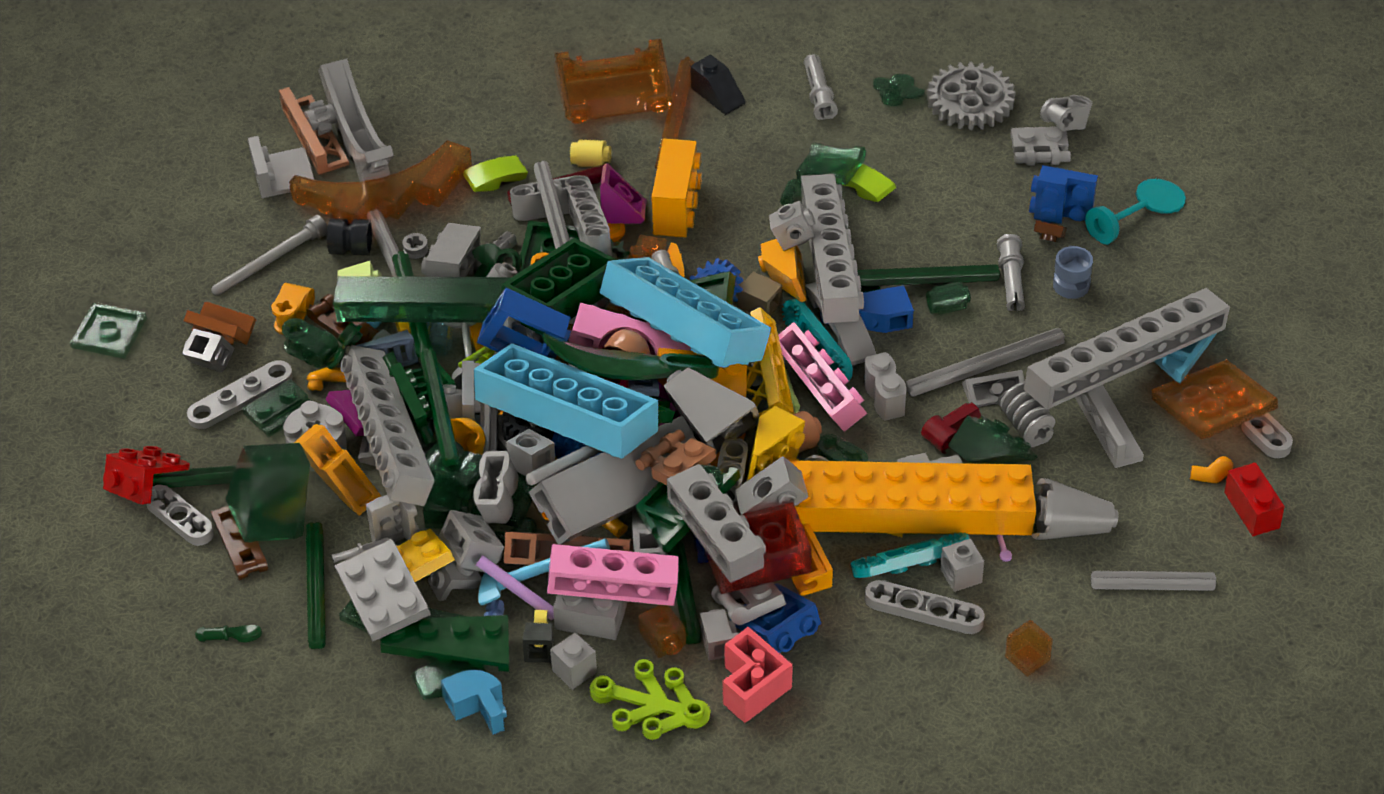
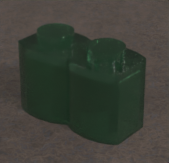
[425,441,483,501]

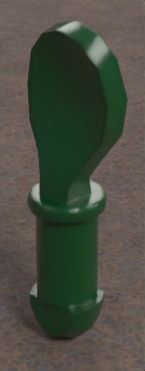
[195,625,262,642]

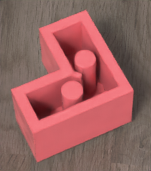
[723,627,793,723]

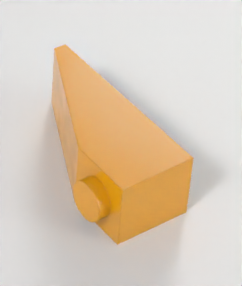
[758,239,807,302]

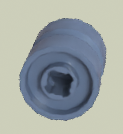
[1053,246,1093,299]

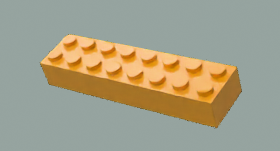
[785,460,1036,535]

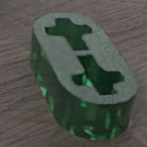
[817,434,868,462]

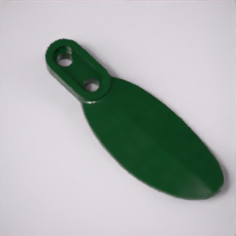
[542,333,719,380]

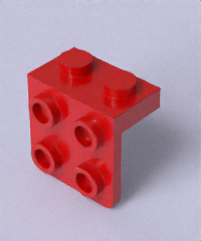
[103,446,190,505]

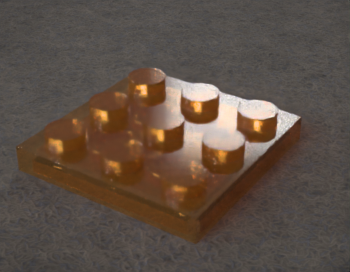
[1152,359,1278,440]

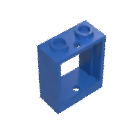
[477,288,571,360]

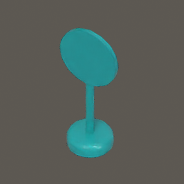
[1085,179,1186,245]

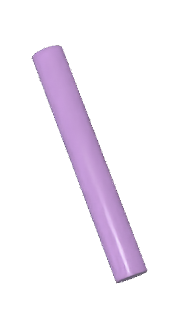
[476,555,554,621]

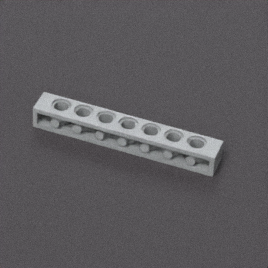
[801,174,864,323]
[1024,288,1230,410]
[341,345,434,506]

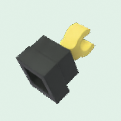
[523,610,554,663]

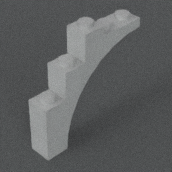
[318,58,394,188]

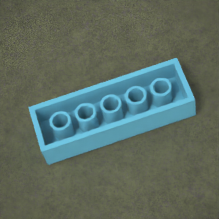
[600,257,771,368]
[474,343,658,459]

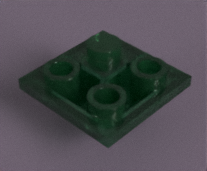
[948,416,1038,464]

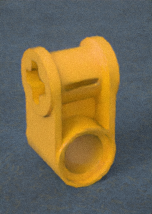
[271,283,315,335]

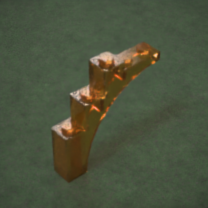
[289,140,472,224]

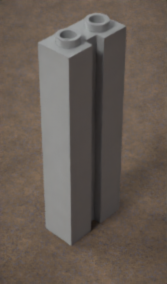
[529,415,712,545]

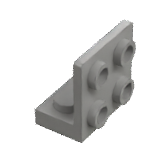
[248,136,316,198]

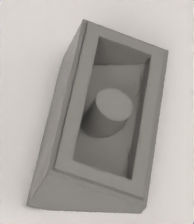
[962,370,1025,407]

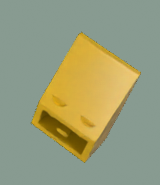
[746,406,805,482]

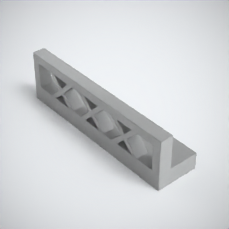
[1075,385,1144,468]

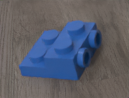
[1029,165,1098,224]
[730,583,821,653]

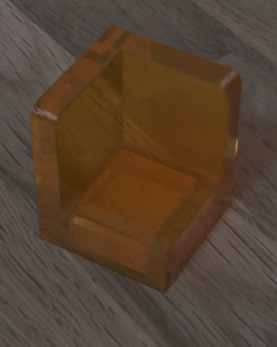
[1005,619,1053,677]

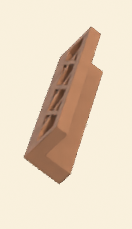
[279,87,349,175]

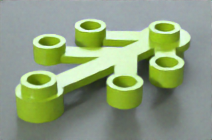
[590,659,710,740]

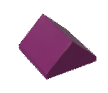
[600,163,647,224]

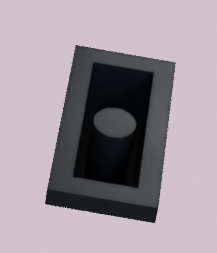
[690,54,746,115]

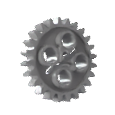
[927,62,1015,130]

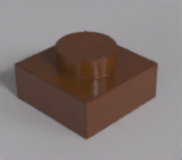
[1034,220,1067,242]

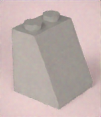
[663,368,760,454]

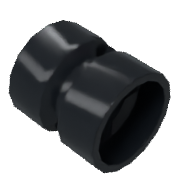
[327,218,372,256]

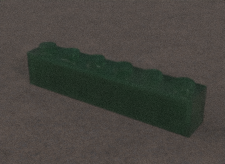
[333,276,511,323]

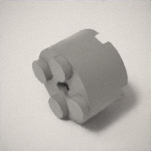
[283,401,347,471]

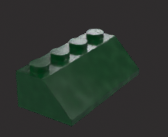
[501,238,617,335]

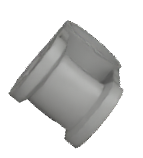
[1040,95,1093,131]

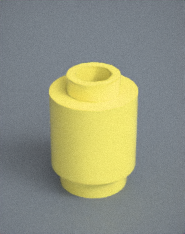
[570,140,611,167]

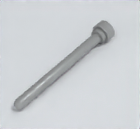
[211,215,328,295]
[526,445,602,485]

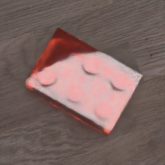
[704,502,812,594]

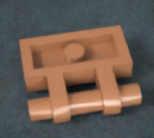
[635,429,716,485]

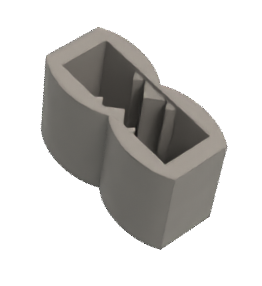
[864,352,906,421]
[474,451,518,523]

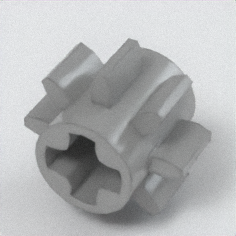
[304,100,337,135]

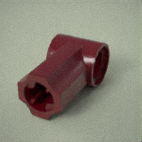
[921,402,983,454]

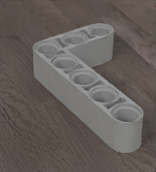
[510,175,612,257]

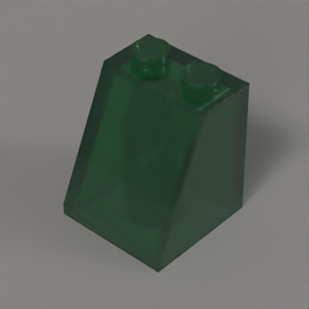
[225,443,310,542]

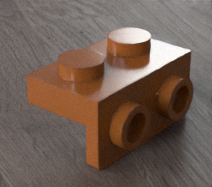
[183,302,256,345]

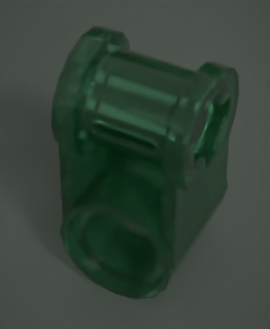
[282,318,339,368]

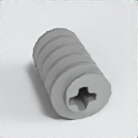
[997,382,1055,447]

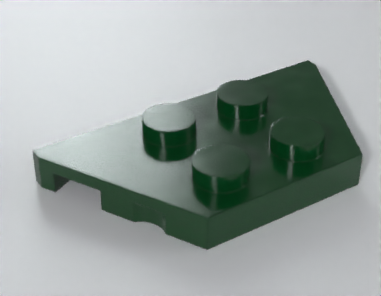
[636,467,741,553]

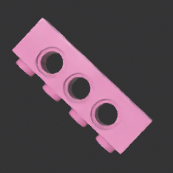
[547,544,678,606]

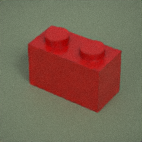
[1224,462,1285,537]

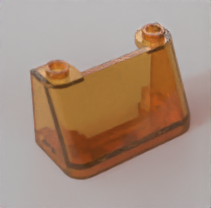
[555,39,673,124]

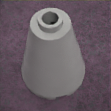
[1032,478,1119,540]

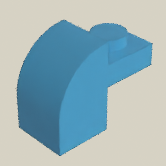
[441,670,507,734]

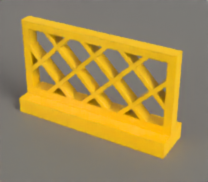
[746,307,794,427]

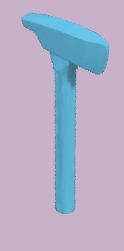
[478,538,610,606]

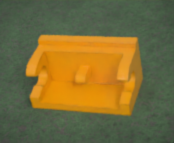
[778,524,833,596]

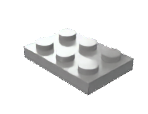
[335,539,431,642]

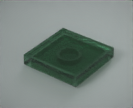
[70,302,147,359]

